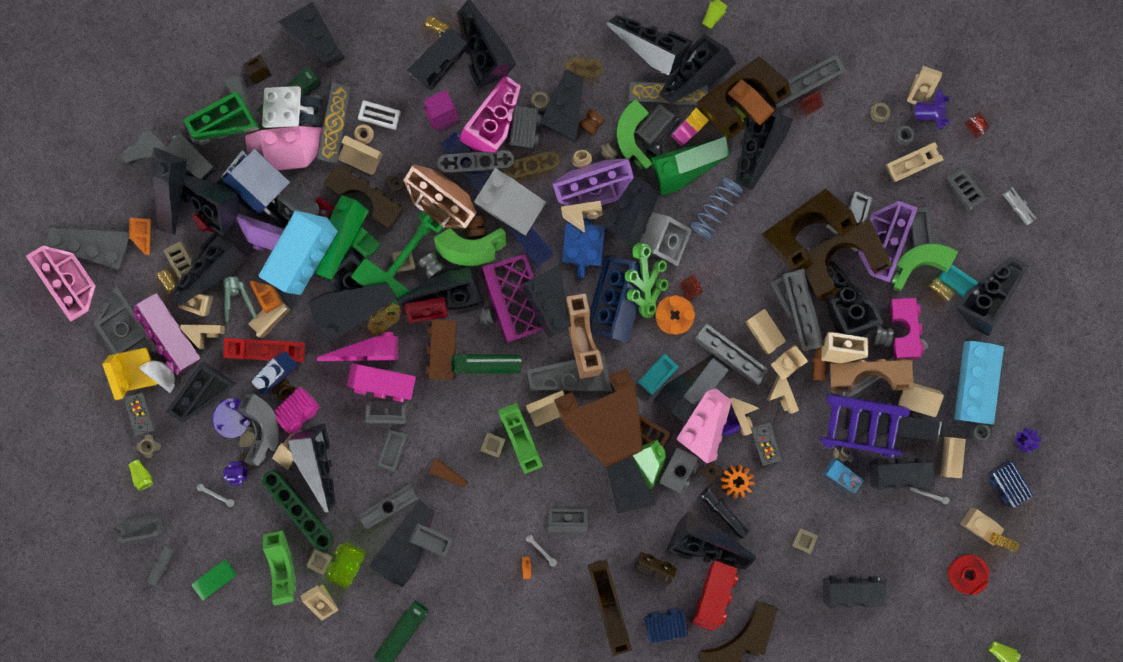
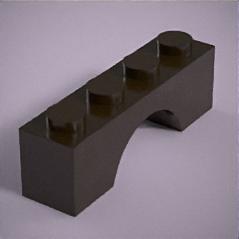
[323,165,404,230]

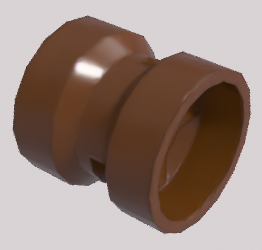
[578,109,605,137]
[466,216,486,238]

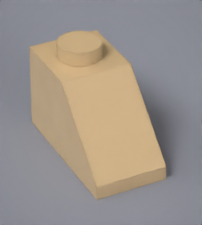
[821,332,868,363]
[960,507,1004,546]

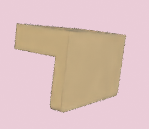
[338,136,383,175]
[248,302,291,338]
[745,309,786,354]
[898,383,944,417]
[526,390,564,427]
[940,437,966,478]

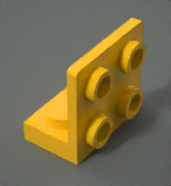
[102,347,158,400]

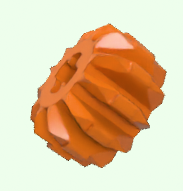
[720,465,755,498]

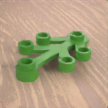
[625,243,668,318]

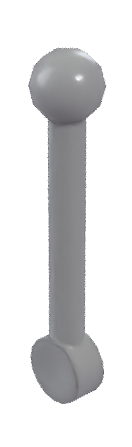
[197,484,235,507]
[910,487,950,504]
[526,535,557,567]

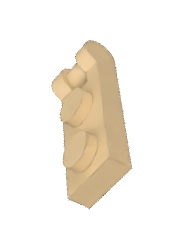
[885,142,944,183]

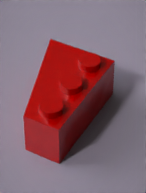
[690,561,738,631]

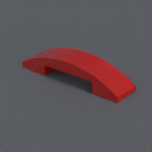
[223,338,305,362]

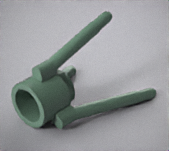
[222,277,257,322]

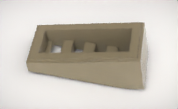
[163,242,193,279]

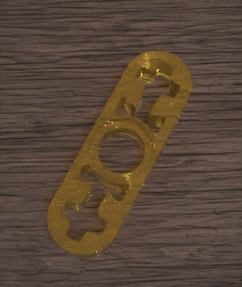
[504,151,560,180]

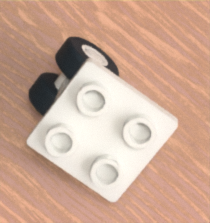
[262,86,320,128]

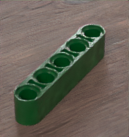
[262,470,334,550]

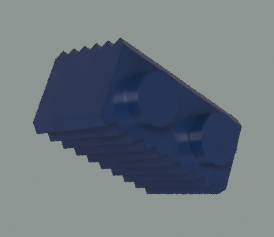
[251,351,297,395]
[988,460,1034,508]
[644,607,688,643]

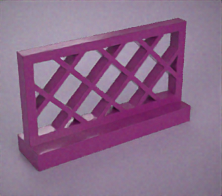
[480,254,544,344]

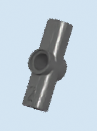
[359,484,419,529]

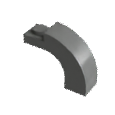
[236,394,279,466]

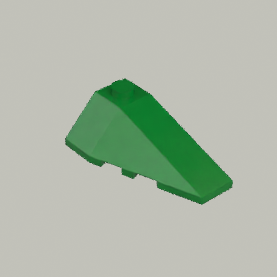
[651,136,730,196]
[316,196,369,280]

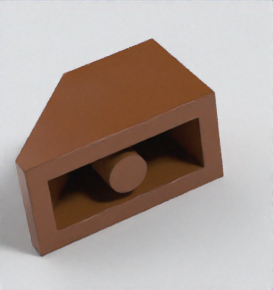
[727,79,774,125]

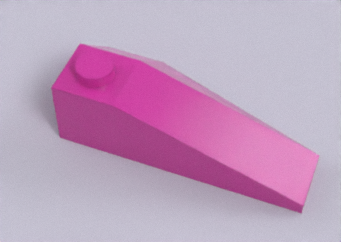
[459,76,521,152]
[317,332,399,361]

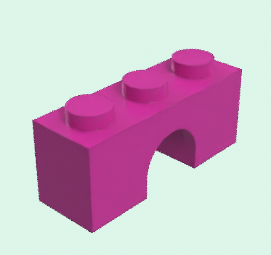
[890,298,924,361]

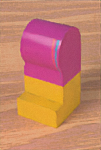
[671,108,709,147]

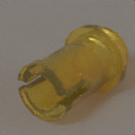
[424,15,451,34]
[156,269,176,295]
[928,278,955,302]

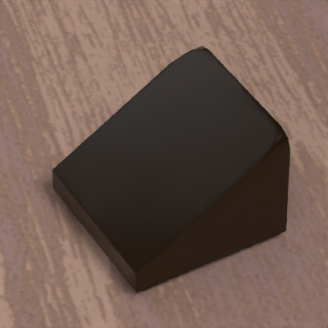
[243,55,272,84]

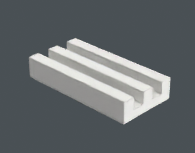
[358,100,401,131]

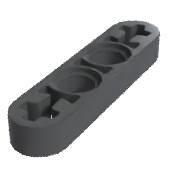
[437,150,514,174]

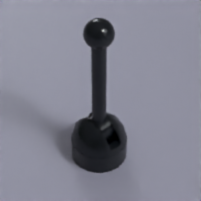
[646,116,681,157]

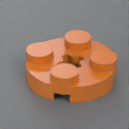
[655,295,695,335]

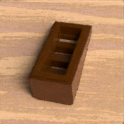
[639,415,673,449]
[429,458,468,488]

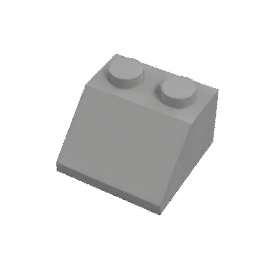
[640,212,692,266]

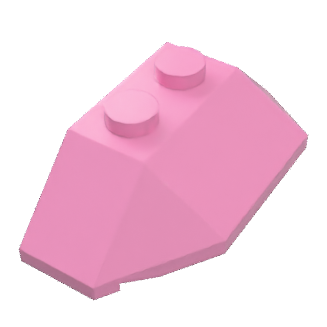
[245,126,322,171]
[26,245,96,322]

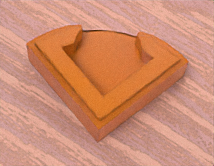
[522,556,532,579]

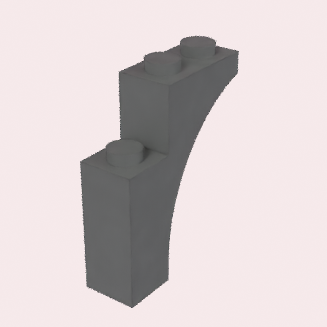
[121,130,218,180]

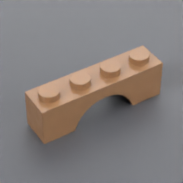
[566,294,603,379]
[830,358,913,393]

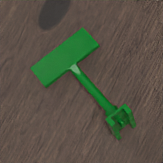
[351,211,443,312]

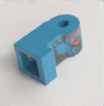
[823,459,864,494]

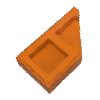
[129,218,151,256]
[249,281,283,313]

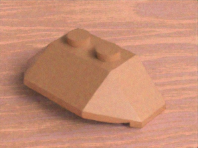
[403,165,477,228]

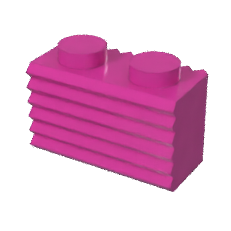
[274,387,320,435]

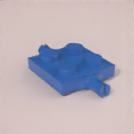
[562,218,605,279]

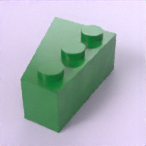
[184,91,260,141]

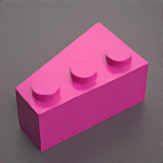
[346,363,416,402]

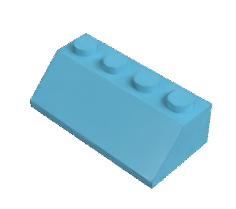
[259,211,338,295]
[954,341,1004,425]

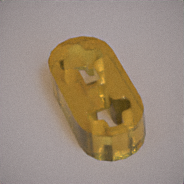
[566,58,603,79]
[368,303,401,334]
[989,532,1020,553]

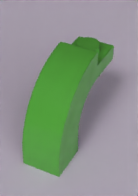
[616,99,653,171]
[434,228,506,266]
[892,244,958,293]
[498,403,543,474]
[263,530,296,606]

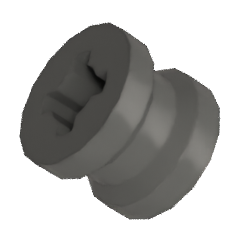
[872,326,893,347]

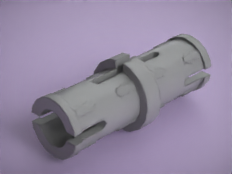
[1002,187,1036,225]

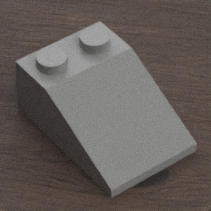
[474,168,546,236]

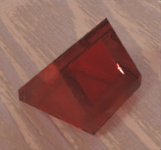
[798,91,824,115]
[964,112,990,138]
[680,274,704,300]

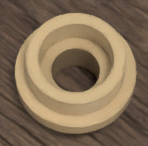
[354,124,374,144]
[572,150,592,168]

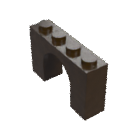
[697,56,791,140]
[762,188,858,271]
[802,219,893,301]

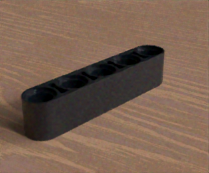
[845,409,944,442]

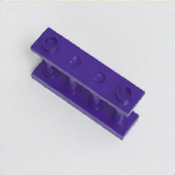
[818,393,910,458]

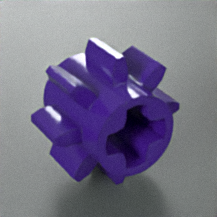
[1015,428,1042,453]
[223,461,248,486]

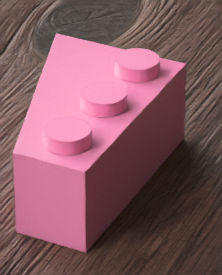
[677,389,732,463]

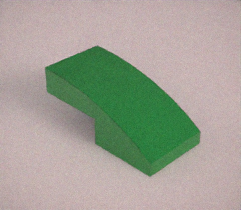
[191,559,237,600]

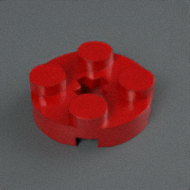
[947,554,990,595]

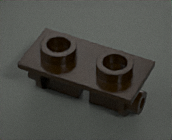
[634,552,677,584]

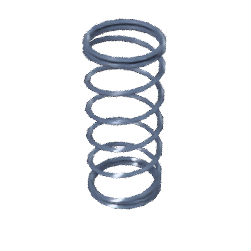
[690,177,743,240]

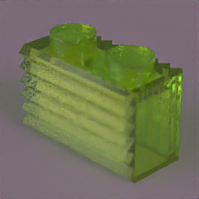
[326,541,367,589]

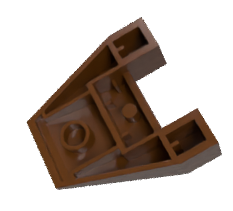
[554,368,643,467]

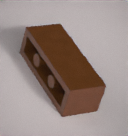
[426,319,457,380]

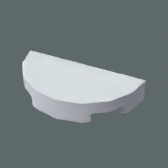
[139,361,175,393]

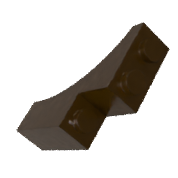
[588,559,633,656]
[698,600,778,662]

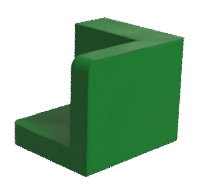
[351,227,381,259]

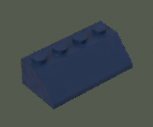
[589,256,649,343]

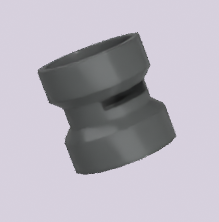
[418,251,445,279]

